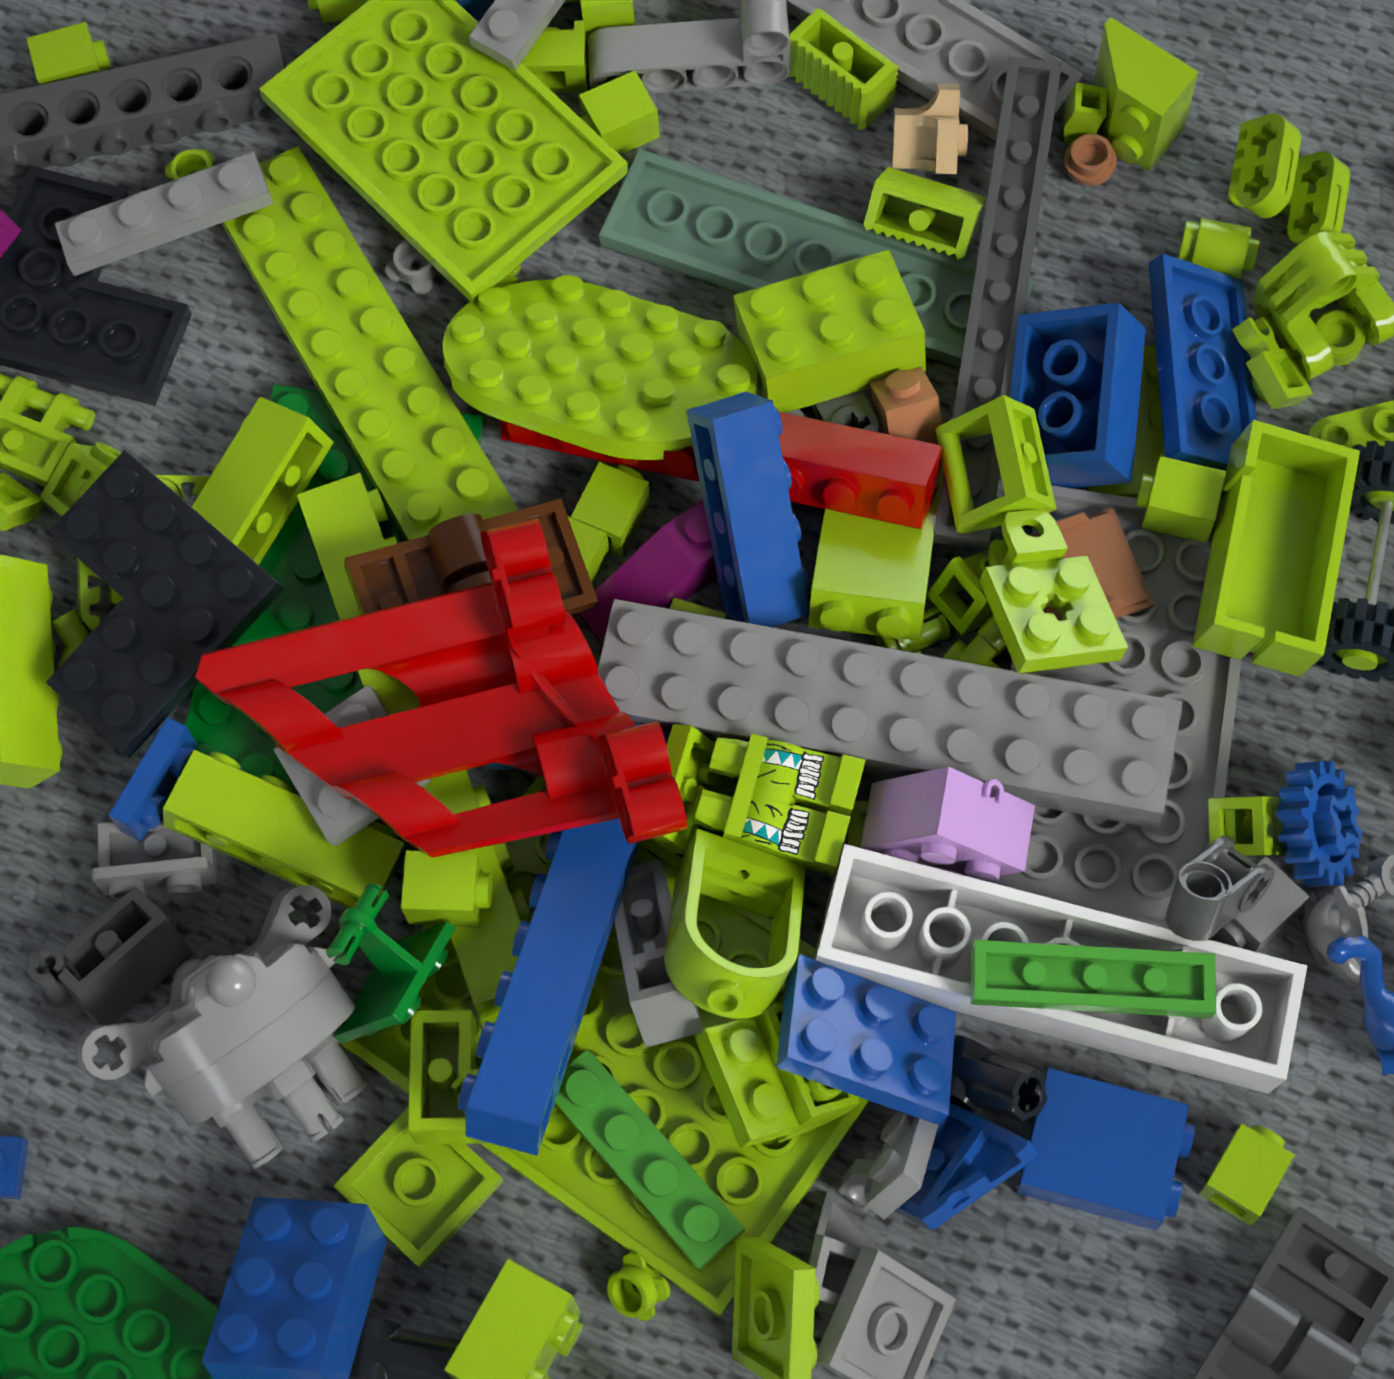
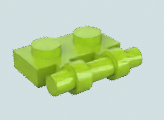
[0,373,95,487]

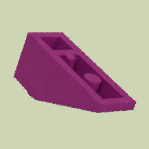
[578,499,718,646]

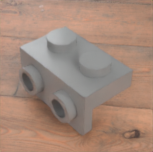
[92,818,218,900]

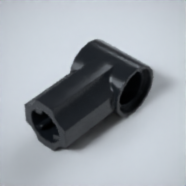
[950,1035,1048,1122]
[349,1316,461,1379]

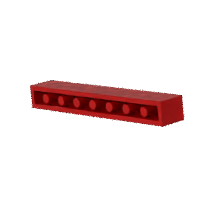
[500,412,942,530]

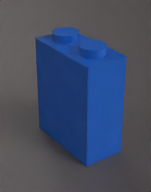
[1016,1068,1195,1231]

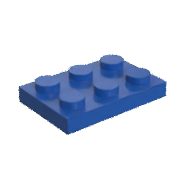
[776,954,956,1125]

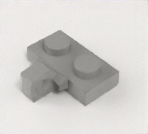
[838,1111,939,1219]

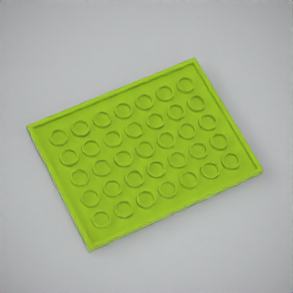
[338,775,871,1319]

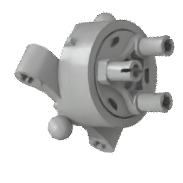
[76,885,368,1169]

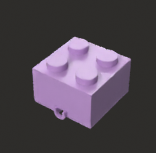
[860,767,1035,883]

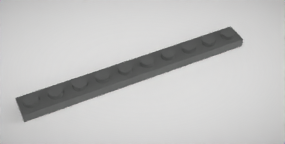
[933,56,1062,550]

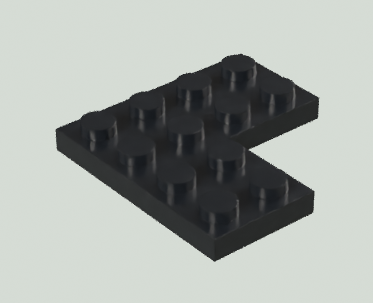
[0,165,192,406]
[46,450,284,758]

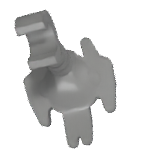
[1302,855,1394,986]

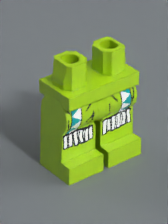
[694,733,866,877]

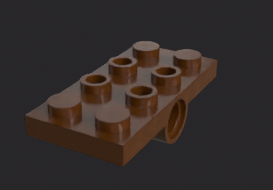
[344,498,598,615]

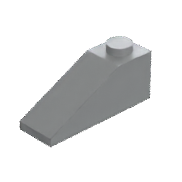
[614,859,703,1047]

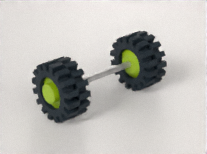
[1317,440,1394,682]

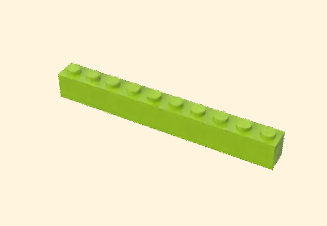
[297,473,532,1019]

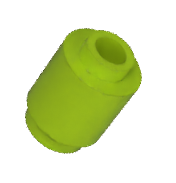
[1178,217,1260,279]

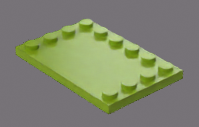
[259,0,628,303]

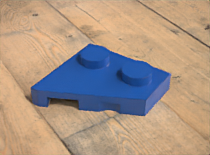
[895,1103,1039,1231]

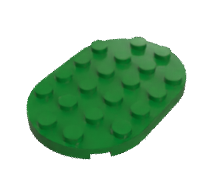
[0,1227,219,1379]

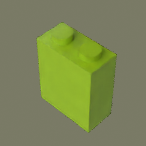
[808,505,938,641]

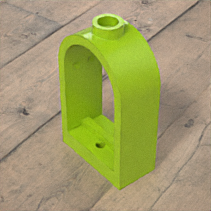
[664,829,806,1019]

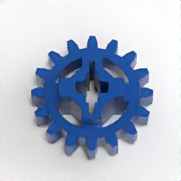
[1276,761,1362,887]

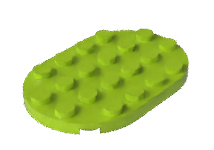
[442,275,757,460]

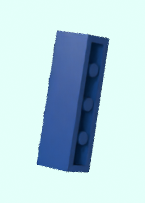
[686,391,810,627]

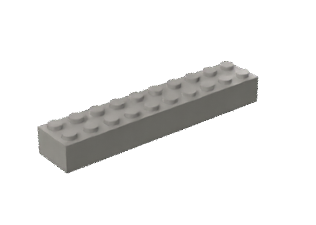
[598,599,1183,829]

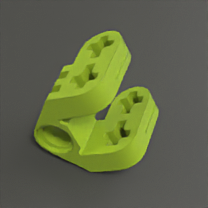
[1228,113,1350,245]
[1253,231,1394,382]

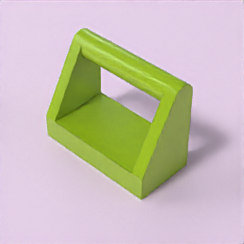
[935,395,1057,533]

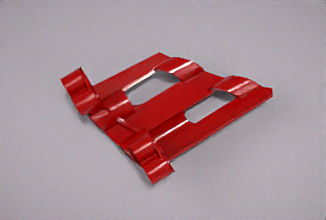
[194,518,687,858]

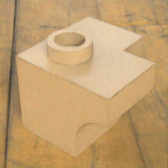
[892,83,968,174]

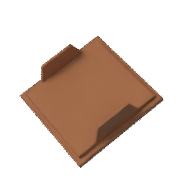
[1029,508,1154,621]

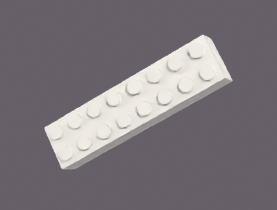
[814,844,1307,1094]

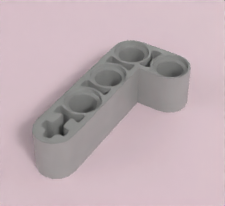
[587,0,790,94]

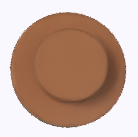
[1064,134,1117,186]

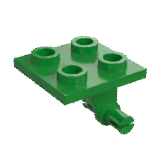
[326,883,456,1044]

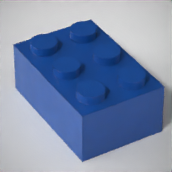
[1010,303,1146,488]
[202,1197,387,1379]

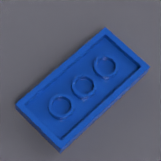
[1148,254,1257,471]

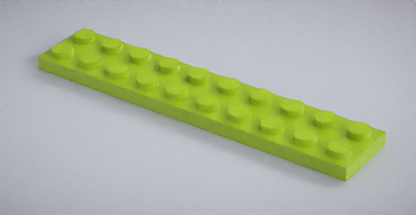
[221,146,519,541]

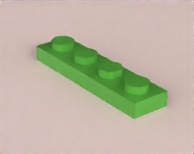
[970,940,1217,1018]
[554,1048,745,1272]

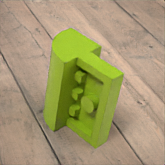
[695,1002,860,1149]

